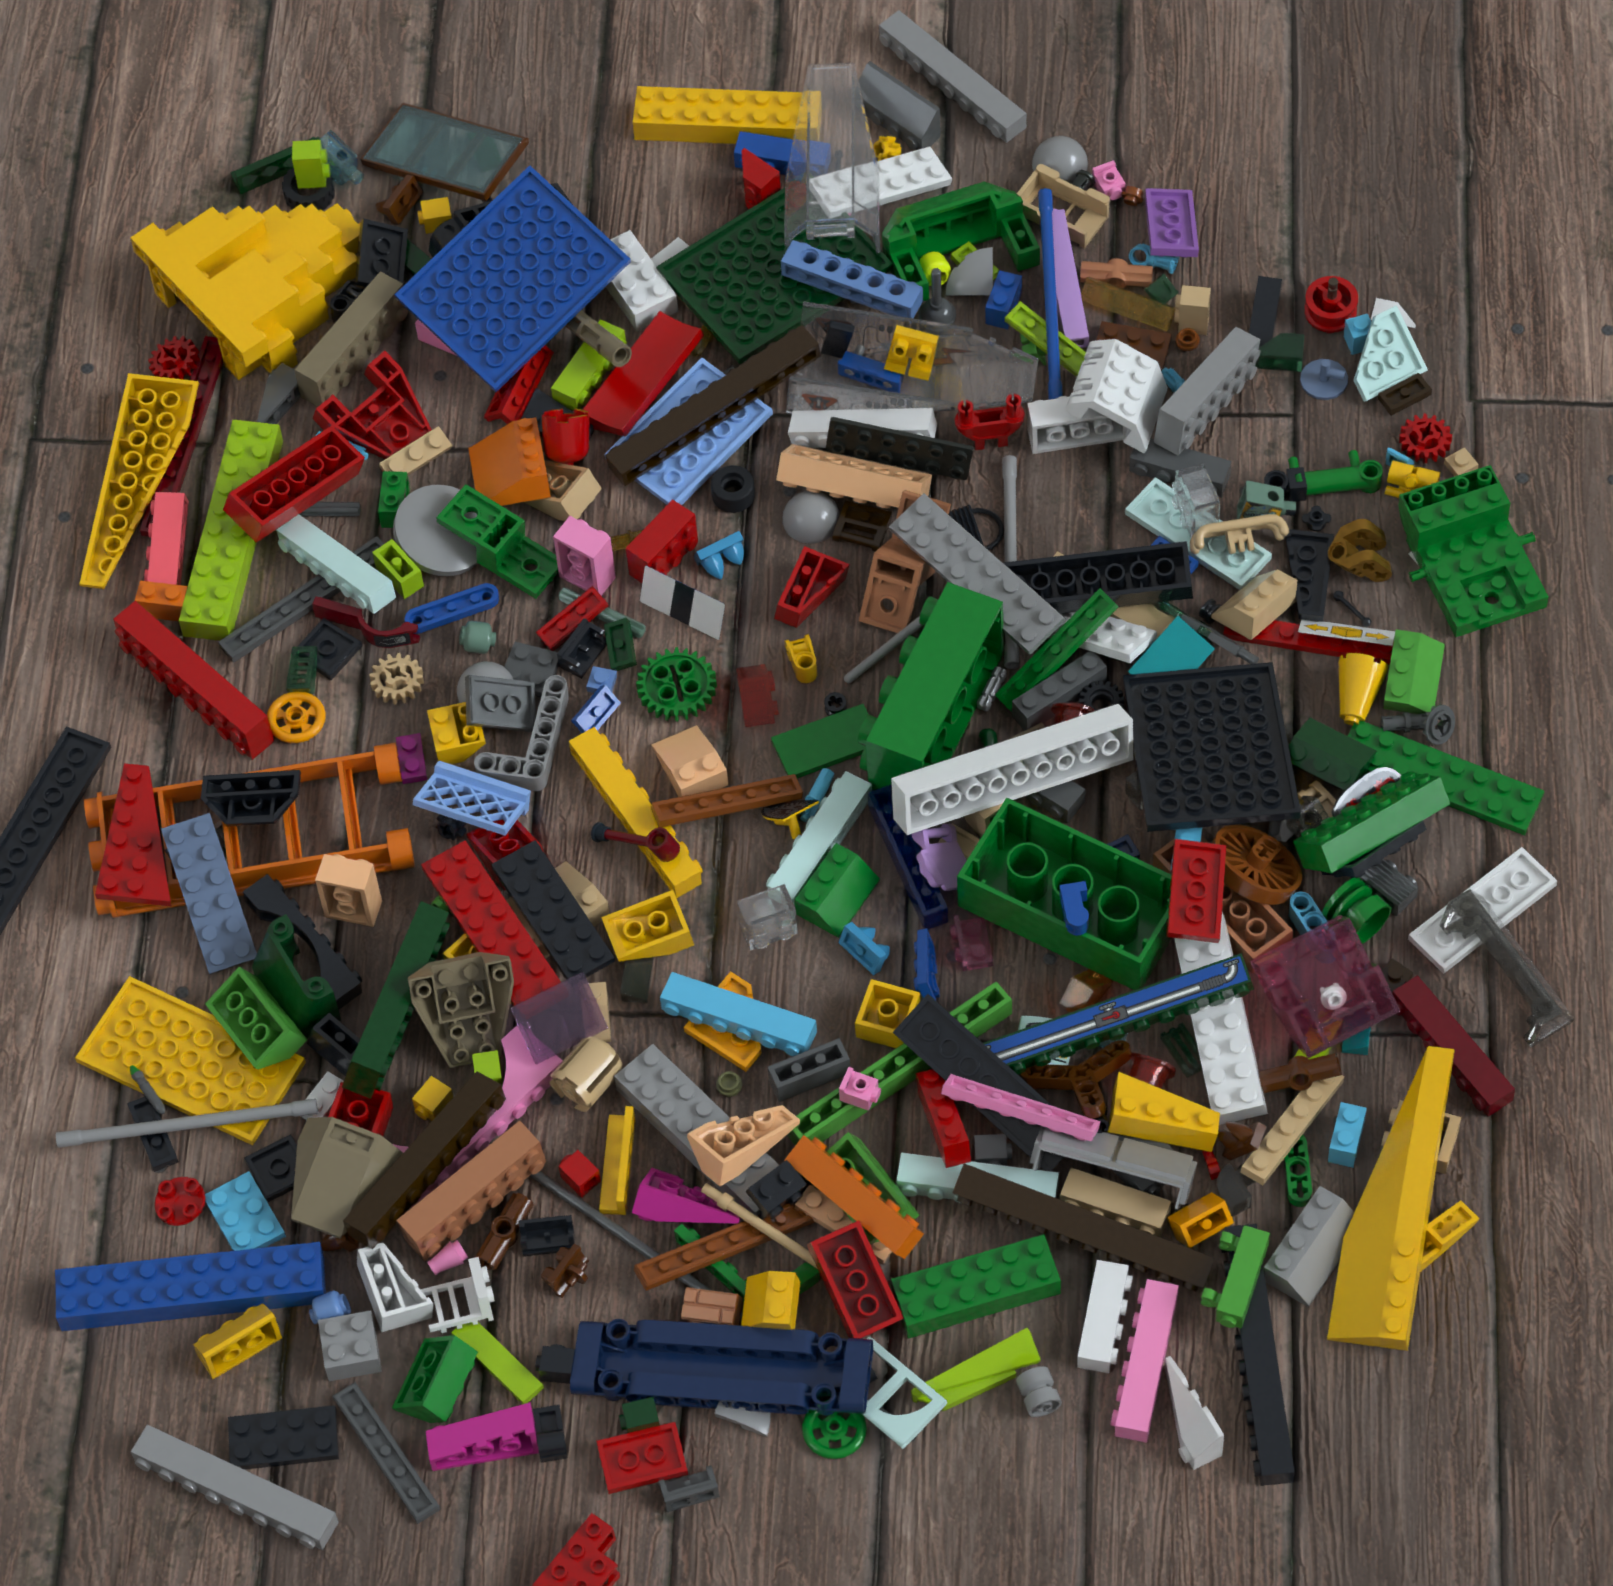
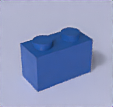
[985,270,1022,329]

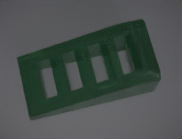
[286,646,318,694]

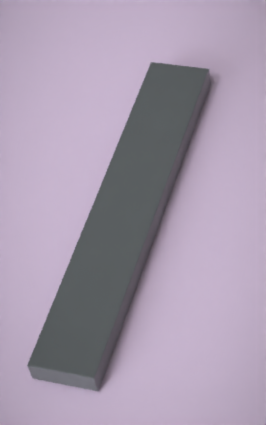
[332,1382,441,1524]

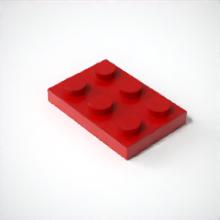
[596,1422,688,1494]

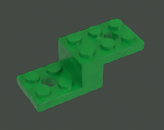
[436,484,559,599]

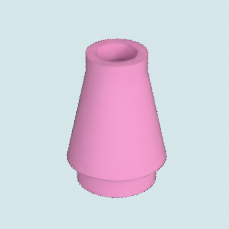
[427,1240,468,1275]

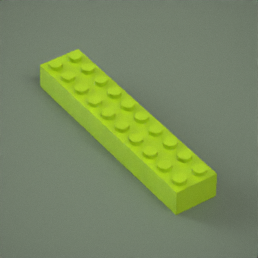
[179,419,283,641]

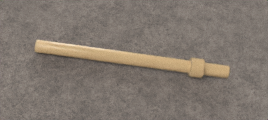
[701,1183,817,1268]

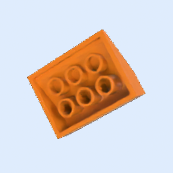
[468,417,551,506]

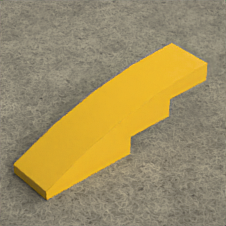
[1420,1200,1480,1272]

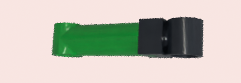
[1264,450,1383,502]

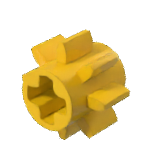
[872,136,901,161]

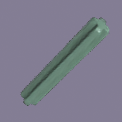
[558,587,646,638]

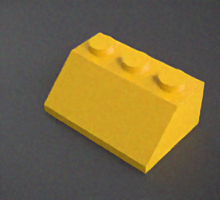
[193,1303,282,1379]

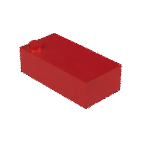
[328,1082,393,1137]
[807,1220,904,1339]

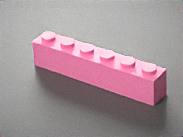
[1111,1279,1179,1443]

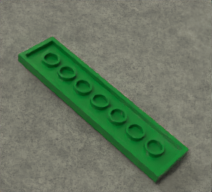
[1348,720,1544,836]

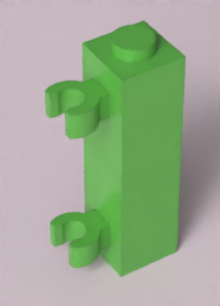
[1201,1225,1270,1329]

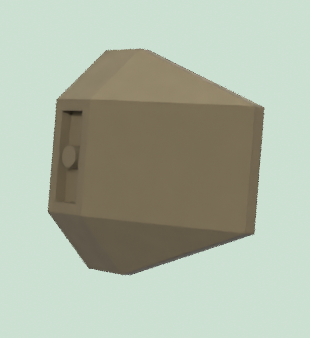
[407,952,514,1068]
[291,1117,403,1239]

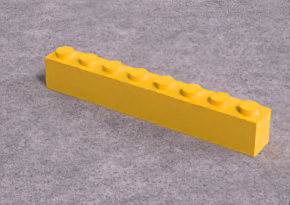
[569,727,703,898]

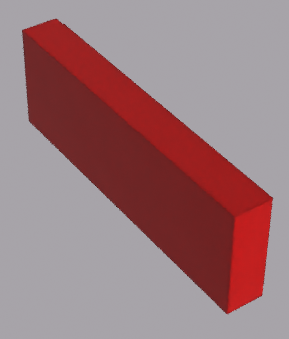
[536,586,609,651]

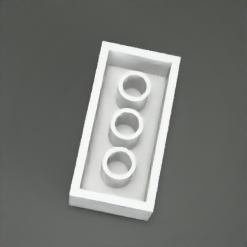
[606,230,678,332]
[1027,396,1128,454]

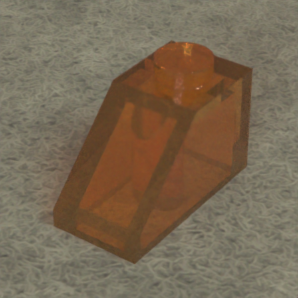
[1060,969,1114,1013]

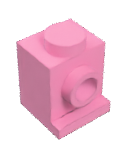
[1092,160,1125,200]
[839,1067,881,1111]

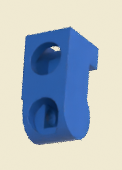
[1060,881,1089,936]

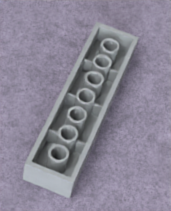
[614,1044,779,1216]

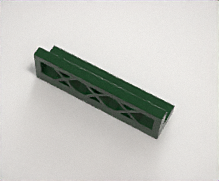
[230,136,323,194]

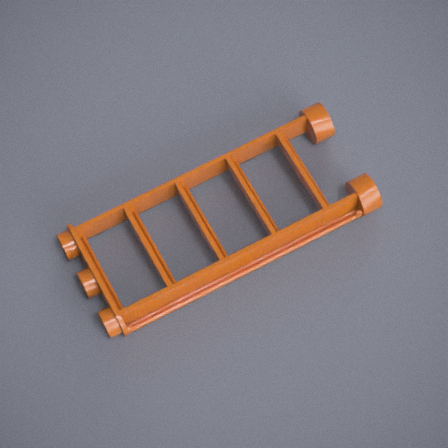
[84,742,415,918]

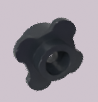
[1302,506,1331,531]

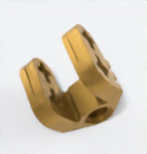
[1328,519,1392,582]

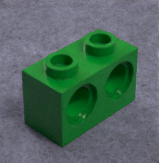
[378,471,410,528]

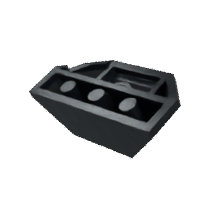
[201,770,301,826]

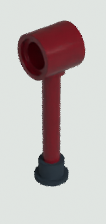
[591,822,680,862]

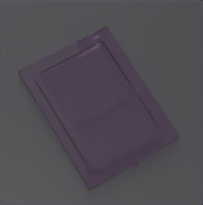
[510,972,608,1064]

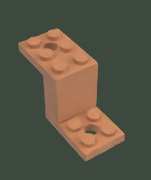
[859,490,951,633]

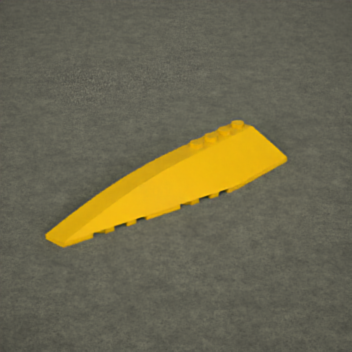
[1327,1046,1455,1351]

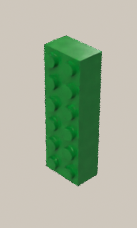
[1293,771,1450,873]
[891,1234,1061,1339]

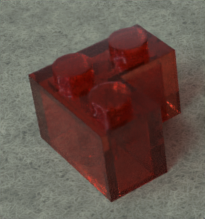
[736,664,779,727]

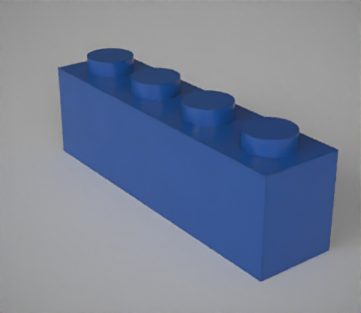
[734,131,831,179]

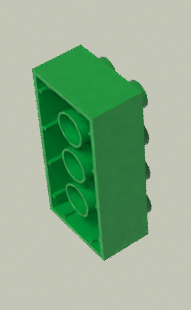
[858,582,1004,801]
[957,797,1172,990]

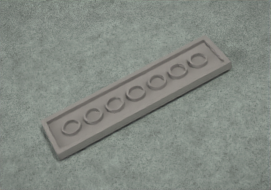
[889,493,1065,655]

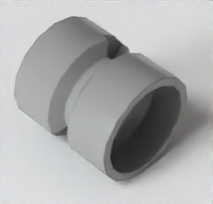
[1016,1366,1062,1417]

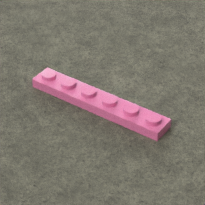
[941,1074,1100,1141]

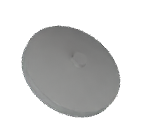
[393,485,478,576]

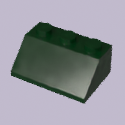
[1288,718,1377,791]

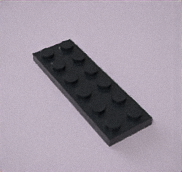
[491,840,615,986]

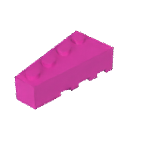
[426,1402,539,1471]

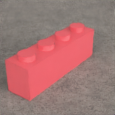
[144,492,189,585]

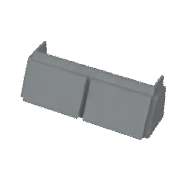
[1030,1126,1198,1209]

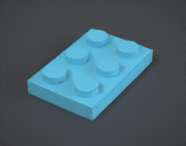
[205,1171,286,1251]

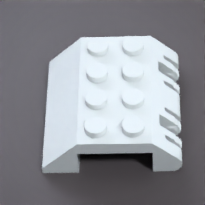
[1066,339,1168,453]

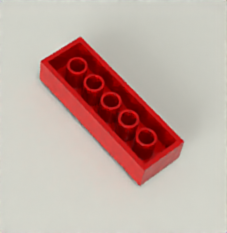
[223,426,365,543]

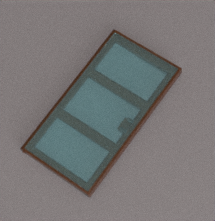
[360,103,529,201]

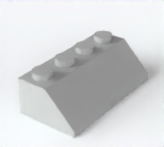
[1264,1186,1354,1307]

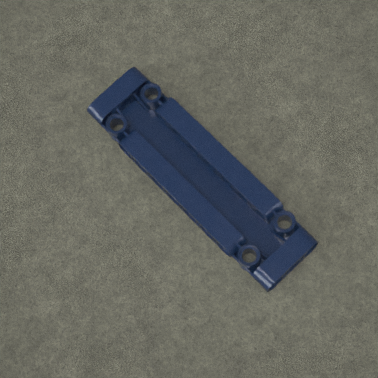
[570,1319,874,1416]

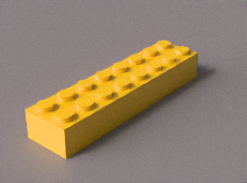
[633,86,822,144]

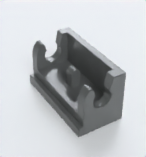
[659,1465,719,1512]

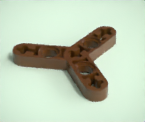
[1020,1040,1132,1118]

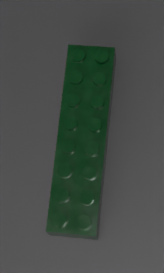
[342,901,450,1099]

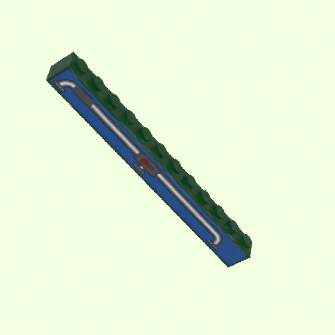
[983,953,1254,1074]

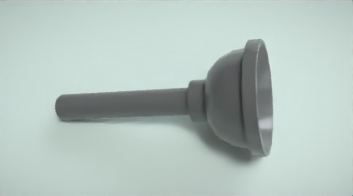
[918,268,956,332]

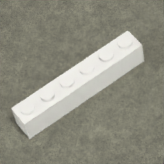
[788,408,937,448]

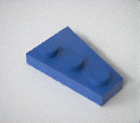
[914,928,940,1000]

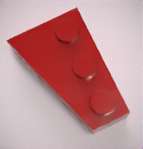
[774,546,850,628]

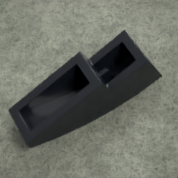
[1249,276,1282,353]

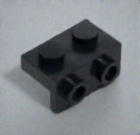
[746,1160,807,1220]

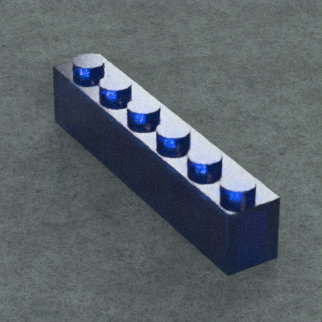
[868,785,948,930]

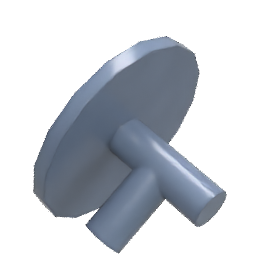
[1300,359,1348,400]

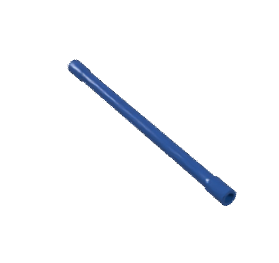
[1038,188,1063,400]

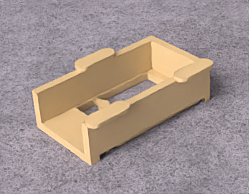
[1017,164,1110,249]

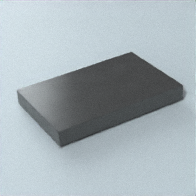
[465,675,536,732]

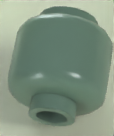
[459,621,496,654]

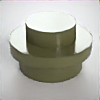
[716,1071,742,1097]

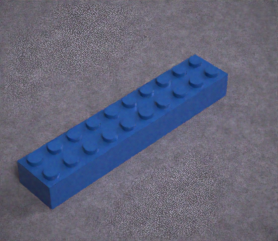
[55,1242,326,1331]

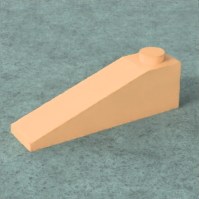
[687,1105,800,1186]

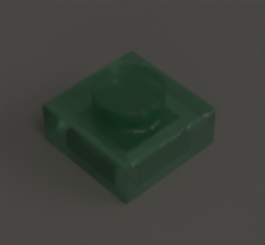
[1144,274,1179,308]

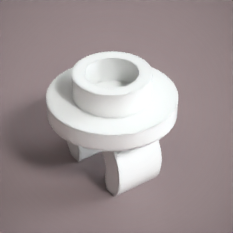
[1320,983,1347,1010]

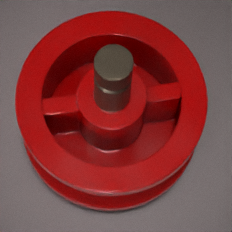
[1304,276,1358,334]

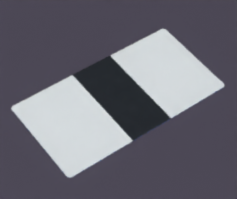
[640,566,725,640]

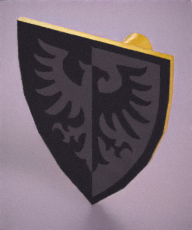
[761,800,819,839]

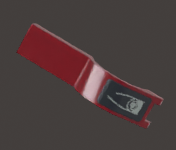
[312,596,421,648]

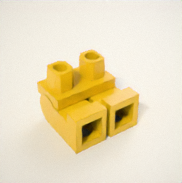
[884,325,939,381]

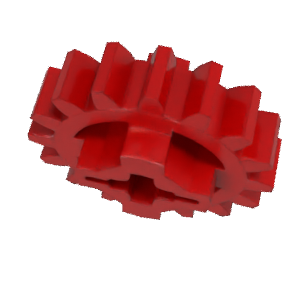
[148,336,200,380]
[1399,413,1452,463]

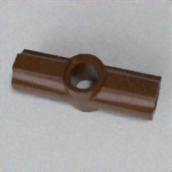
[1259,1053,1342,1093]
[475,1193,534,1271]

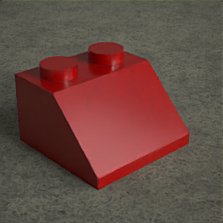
[741,148,781,209]

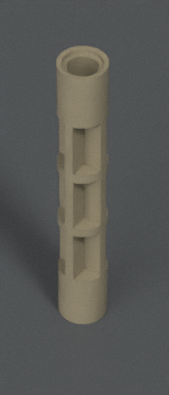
[565,310,632,367]

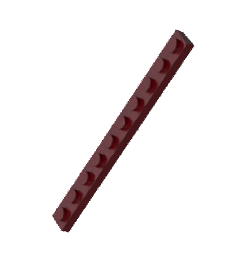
[139,336,223,537]

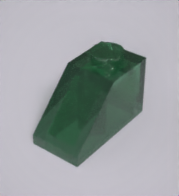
[1255,333,1305,372]

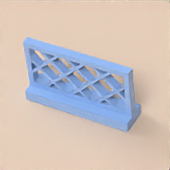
[413,761,531,836]

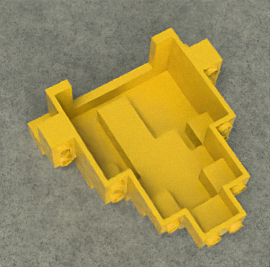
[130,203,360,380]

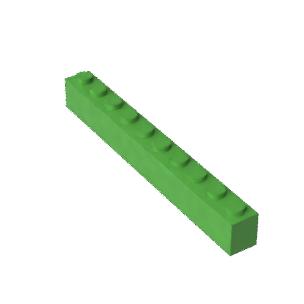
[787,981,1012,1145]

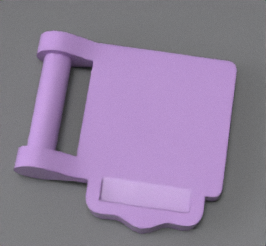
[912,824,967,891]

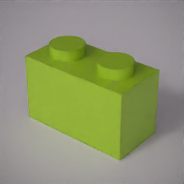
[292,140,330,189]
[372,539,424,600]

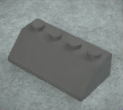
[852,61,941,150]

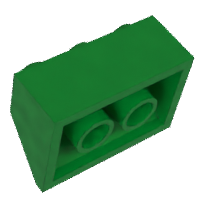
[795,843,880,938]
[392,1335,478,1423]

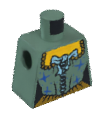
[1237,481,1296,519]

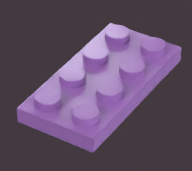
[1145,188,1199,257]

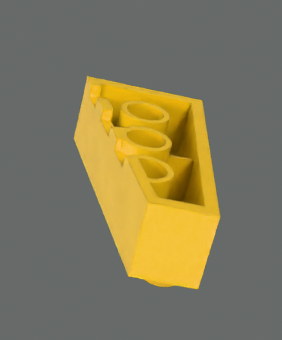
[1108,1072,1220,1152]

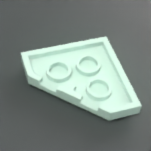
[1353,305,1428,402]

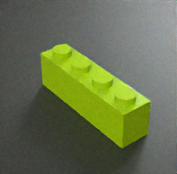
[551,319,627,411]

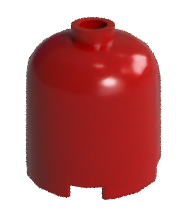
[542,409,589,466]

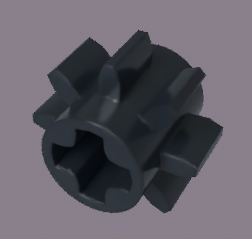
[435,814,467,841]

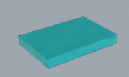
[1127,616,1215,674]

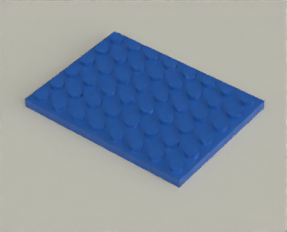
[394,165,631,392]

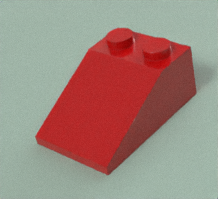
[466,820,543,891]

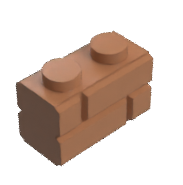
[681,1287,743,1326]

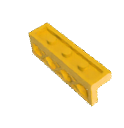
[599,1106,636,1215]

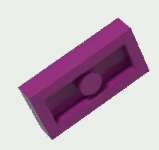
[396,733,428,784]

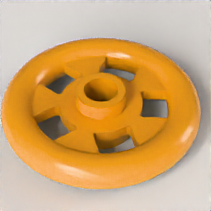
[267,691,326,743]

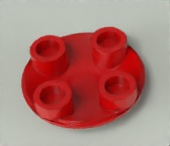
[154,1177,205,1226]

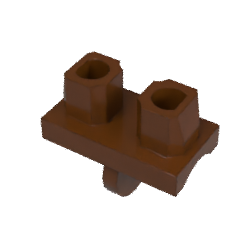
[541,1244,589,1298]

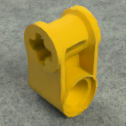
[784,634,818,683]

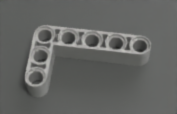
[474,675,569,791]

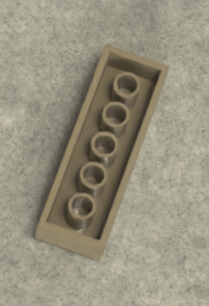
[295,271,408,407]

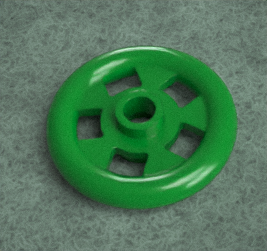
[802,1398,867,1459]

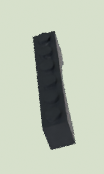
[243,874,362,1010]

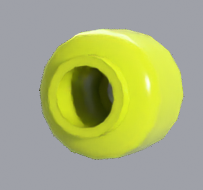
[919,251,951,286]

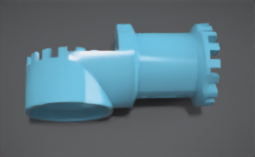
[1129,243,1179,274]

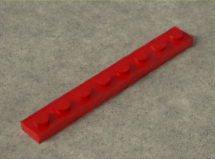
[1223,620,1394,665]

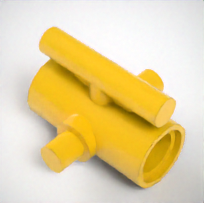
[1384,460,1441,498]

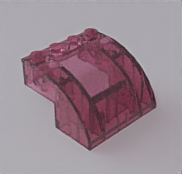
[1250,915,1401,1058]

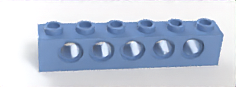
[781,240,923,322]

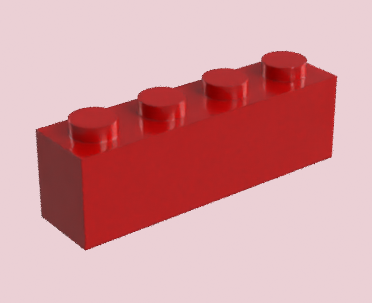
[916,1069,971,1168]

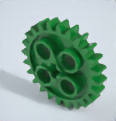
[636,647,717,722]

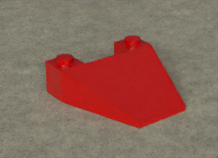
[312,351,432,459]

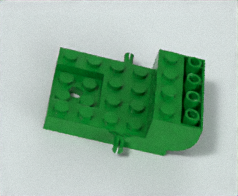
[1399,465,1548,638]

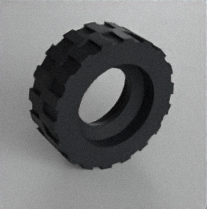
[282,168,335,210]

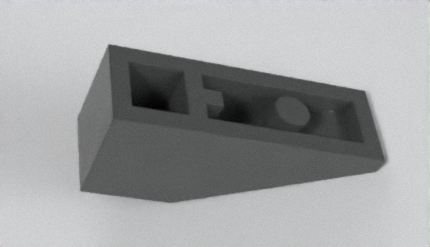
[257,363,301,424]

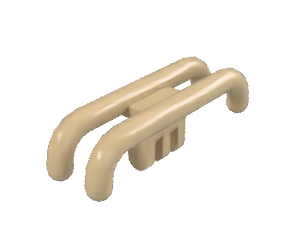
[1190,514,1289,554]

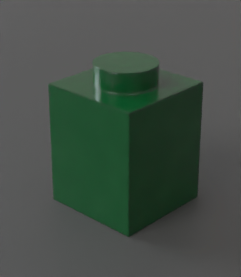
[618,1397,660,1433]

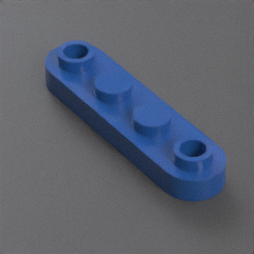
[405,583,499,634]

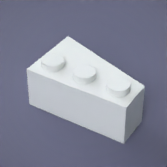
[357,1243,434,1332]

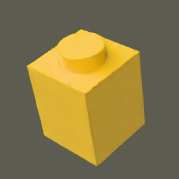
[417,197,452,234]
[412,1076,454,1121]

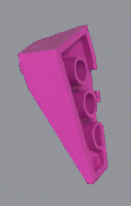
[632,1168,741,1223]

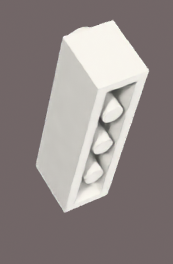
[1077,1260,1133,1373]

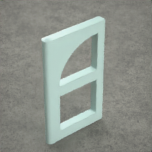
[862,1336,948,1449]

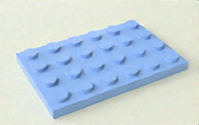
[604,358,773,505]

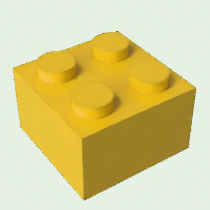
[855,979,921,1048]

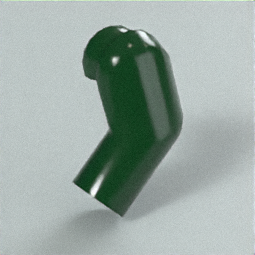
[979,728,998,748]

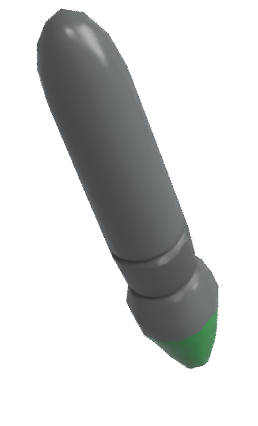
[130,1065,166,1114]

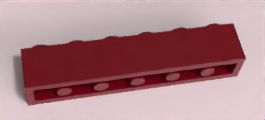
[1391,975,1515,1117]

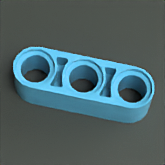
[1289,892,1339,964]

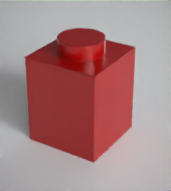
[558,1150,601,1198]

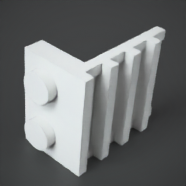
[420,1257,495,1333]

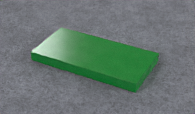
[771,703,869,778]

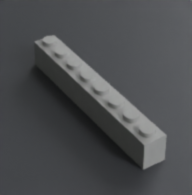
[879,10,1027,143]
[131,1425,339,1550]

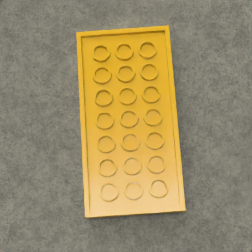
[75,976,306,1145]

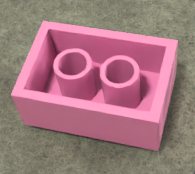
[553,516,616,596]

